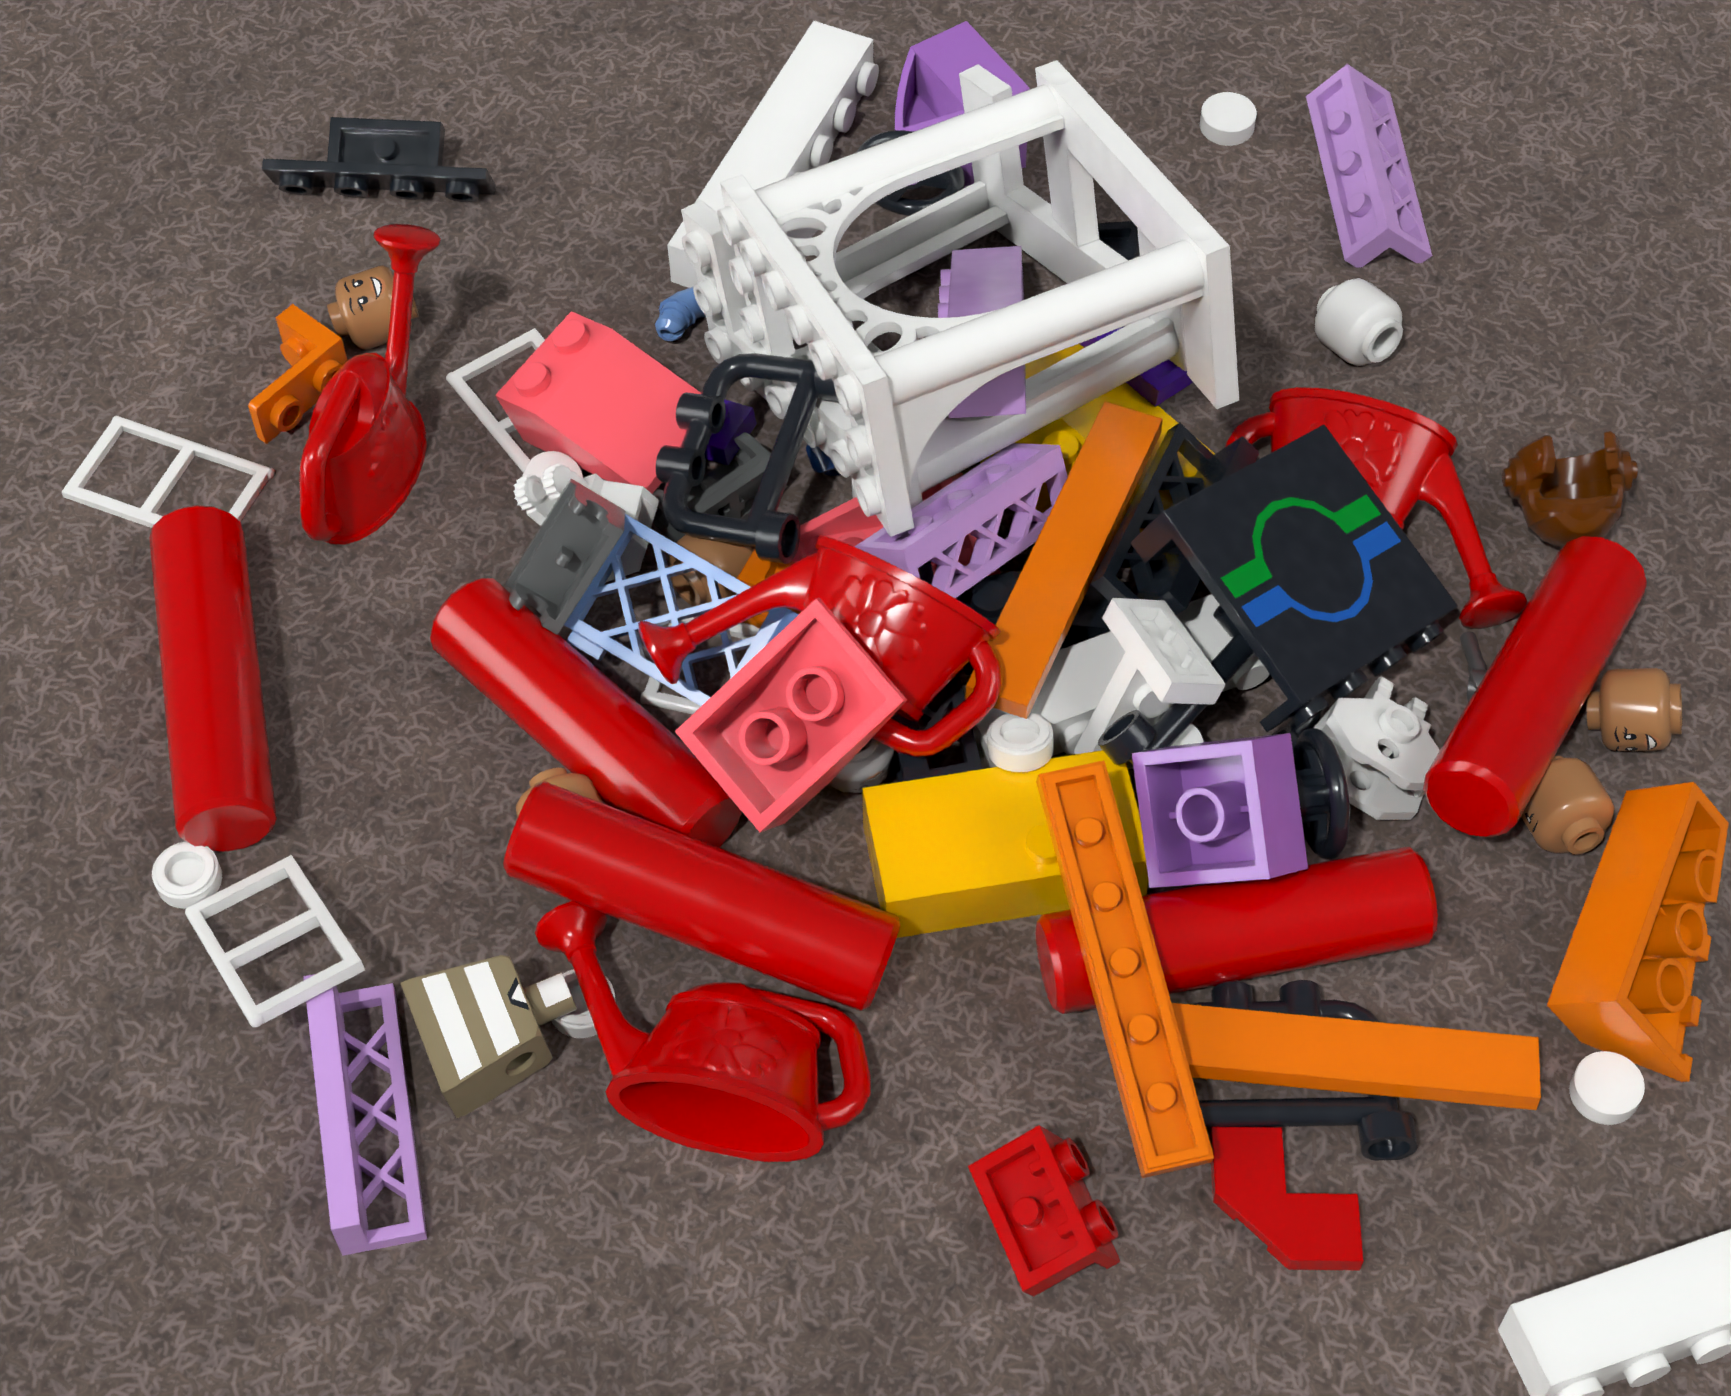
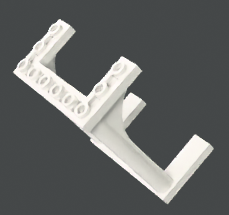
[717,60,1239,537]
[681,64,1187,509]

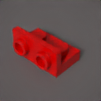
[968,1125,1120,1297]

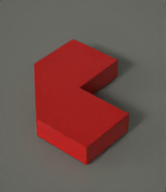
[1209,1127,1363,1271]

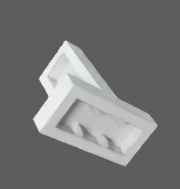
[1074,598,1226,769]

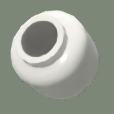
[1315,278,1403,366]

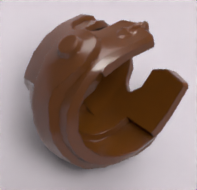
[1502,431,1638,546]

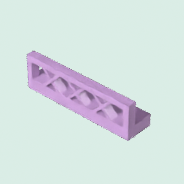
[1306,64,1432,268]
[855,443,1068,598]
[303,974,427,1256]

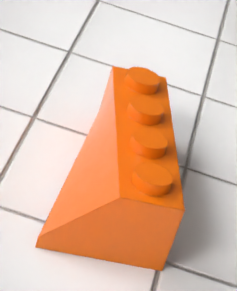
[1547,782,1729,1082]

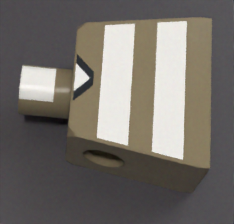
[400,955,577,1118]

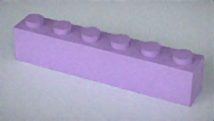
[938,246,1026,418]

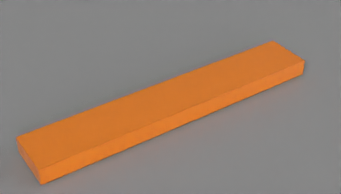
[966,401,1163,719]
[1036,760,1214,1178]
[1172,1003,1541,1110]

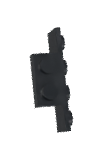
[262,117,496,202]

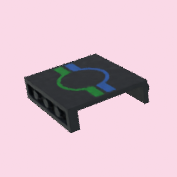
[1131,425,1458,732]

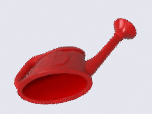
[299,224,441,545]
[1225,387,1528,628]
[638,536,1002,757]
[535,901,871,1162]

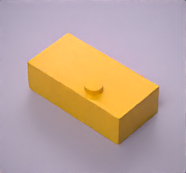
[862,750,1149,938]

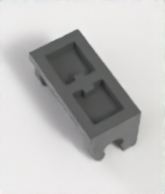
[653,432,771,542]
[505,479,625,635]

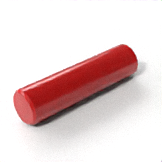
[149,505,277,851]
[1423,536,1647,837]
[430,578,742,848]
[503,781,901,1011]
[1036,847,1438,1014]

